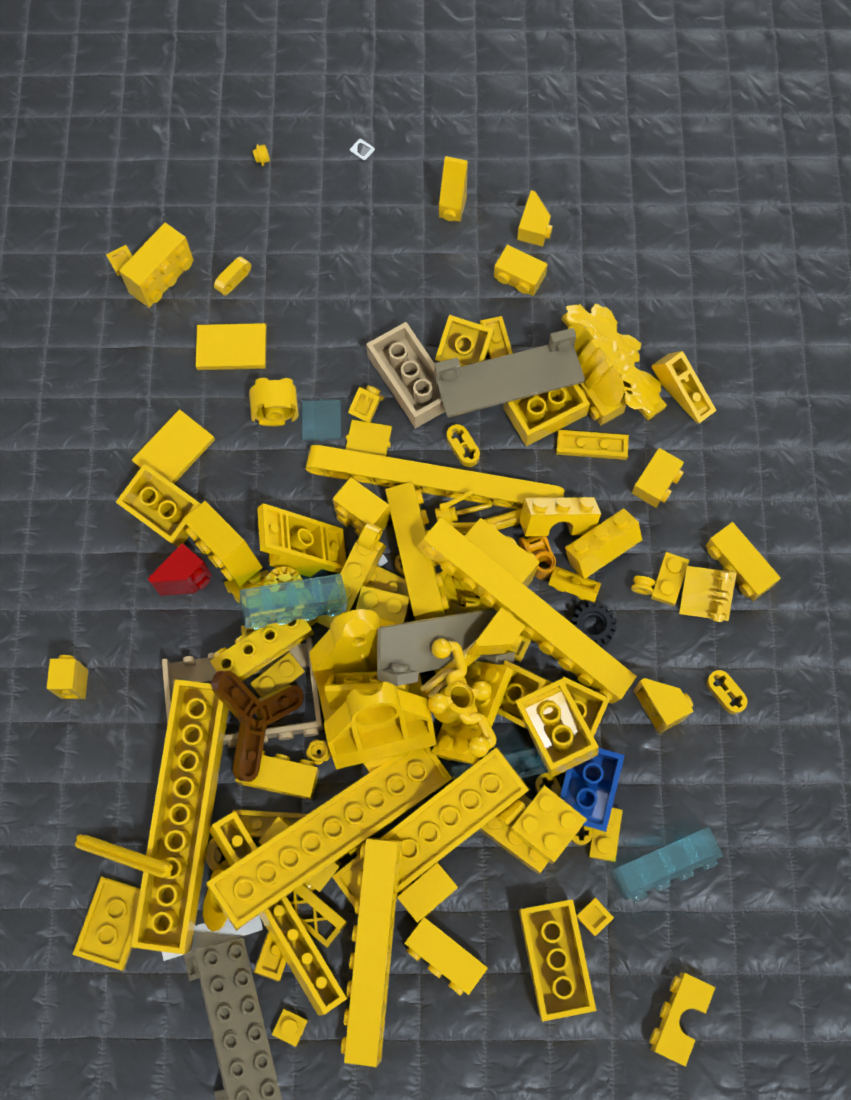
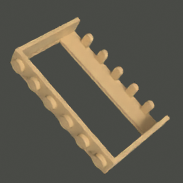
[162,638,324,748]

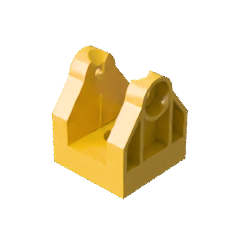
[309,609,436,769]

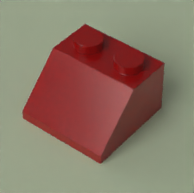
[148,543,212,596]

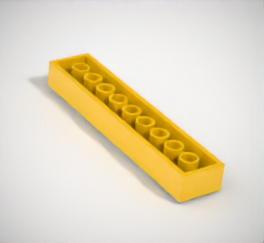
[131,679,229,955]

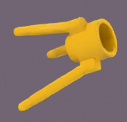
[435,490,492,528]

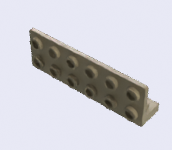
[434,328,585,417]
[377,608,515,686]
[184,938,282,1100]

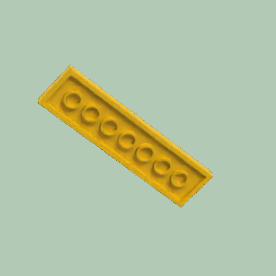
[332,747,530,908]

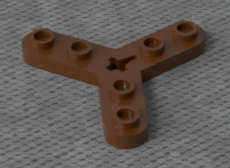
[211,670,304,782]

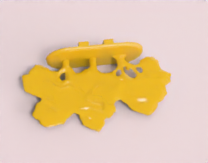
[566,304,661,414]

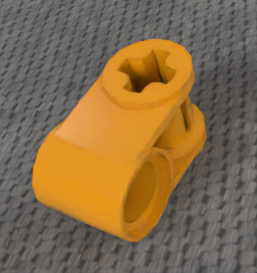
[519,536,556,580]

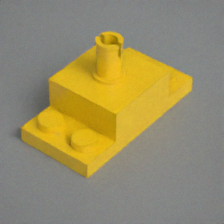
[257,503,346,577]

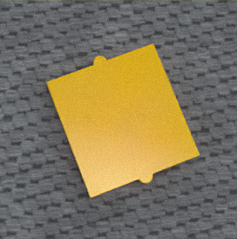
[345,420,392,456]

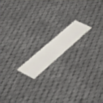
[162,915,263,961]

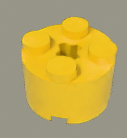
[249,378,299,426]

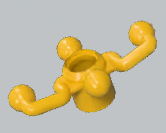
[427,639,497,757]

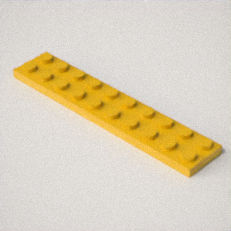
[206,747,453,931]

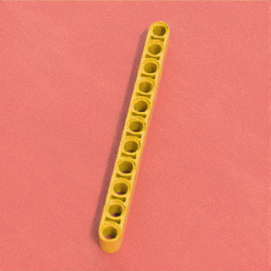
[305,445,565,509]

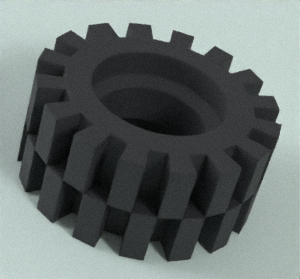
[571,602,617,648]

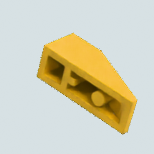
[439,156,468,222]
[651,351,717,423]

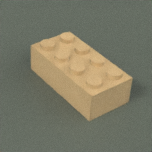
[366,322,445,429]

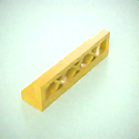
[290,885,348,948]

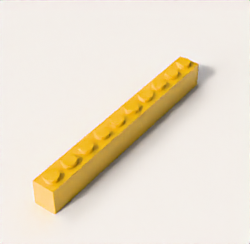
[417,518,637,704]

